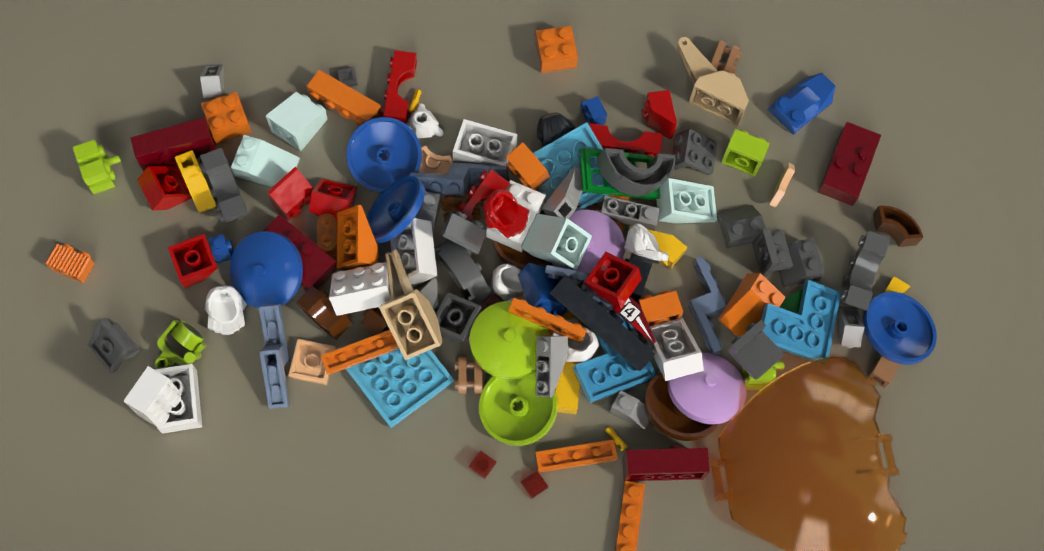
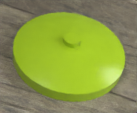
[470,301,549,379]
[479,370,558,446]

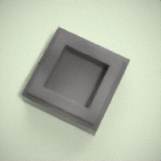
[336,67,358,87]

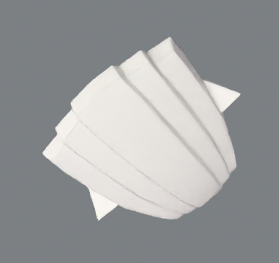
[624,224,669,261]
[491,264,526,301]
[204,285,247,335]
[553,317,599,363]

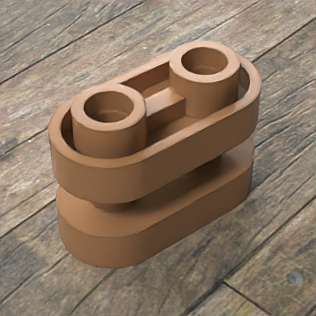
[711,39,743,74]
[455,355,483,394]

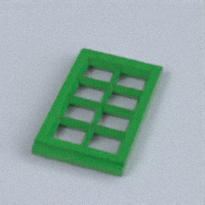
[579,148,660,200]

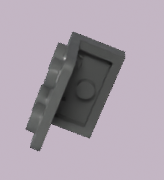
[672,128,717,175]
[728,320,783,379]

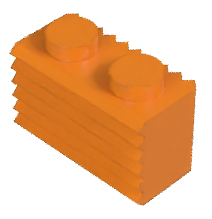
[45,243,95,283]

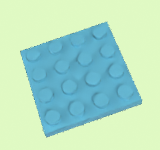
[533,122,614,211]
[346,349,454,428]

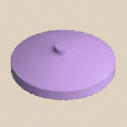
[552,210,625,284]
[668,353,747,424]

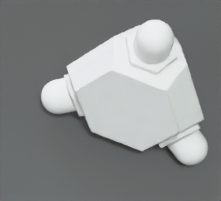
[406,103,444,138]

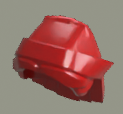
[483,189,530,239]

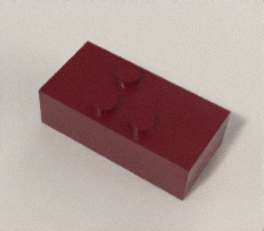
[130,117,216,172]
[818,122,881,206]
[263,214,337,291]
[623,445,710,482]

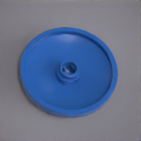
[347,117,422,193]
[366,175,425,243]
[230,231,303,308]
[863,292,937,365]

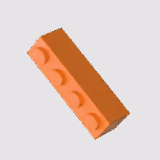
[307,70,381,126]

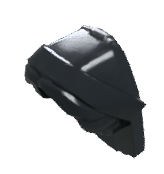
[537,112,575,148]

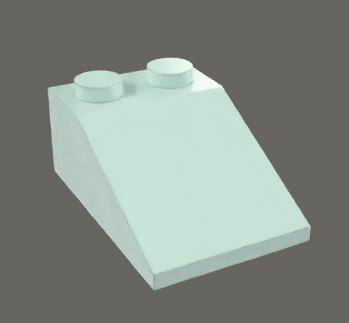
[231,135,300,187]
[656,178,717,224]

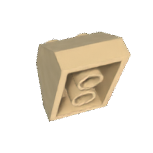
[677,37,749,126]
[379,249,443,360]

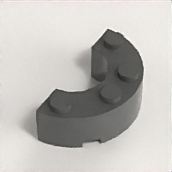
[199,148,249,223]
[597,148,675,196]
[840,231,891,311]
[434,239,493,306]

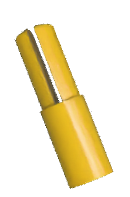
[409,89,421,114]
[605,426,628,452]

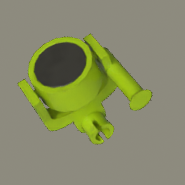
[155,320,207,369]

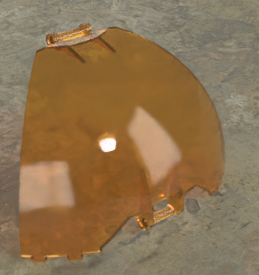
[709,357,908,551]

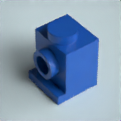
[580,96,607,125]
[208,234,234,263]

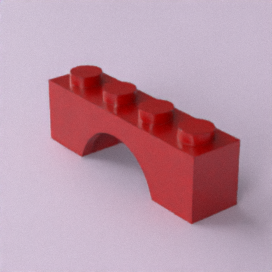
[381,50,417,124]
[589,123,663,157]
[456,168,510,221]

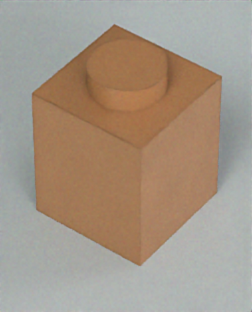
[868,356,900,388]

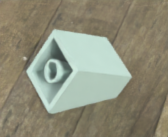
[266,92,328,152]
[521,214,592,271]

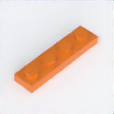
[508,298,587,343]
[321,330,399,375]
[535,439,618,473]
[615,481,645,551]

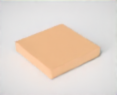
[288,339,336,385]

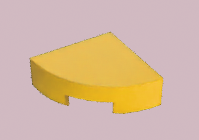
[884,276,910,294]

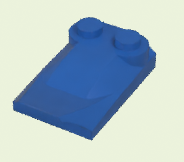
[768,73,836,135]

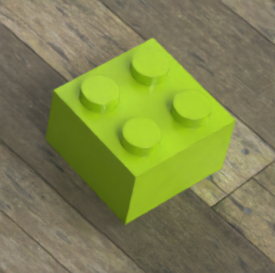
[721,129,770,177]

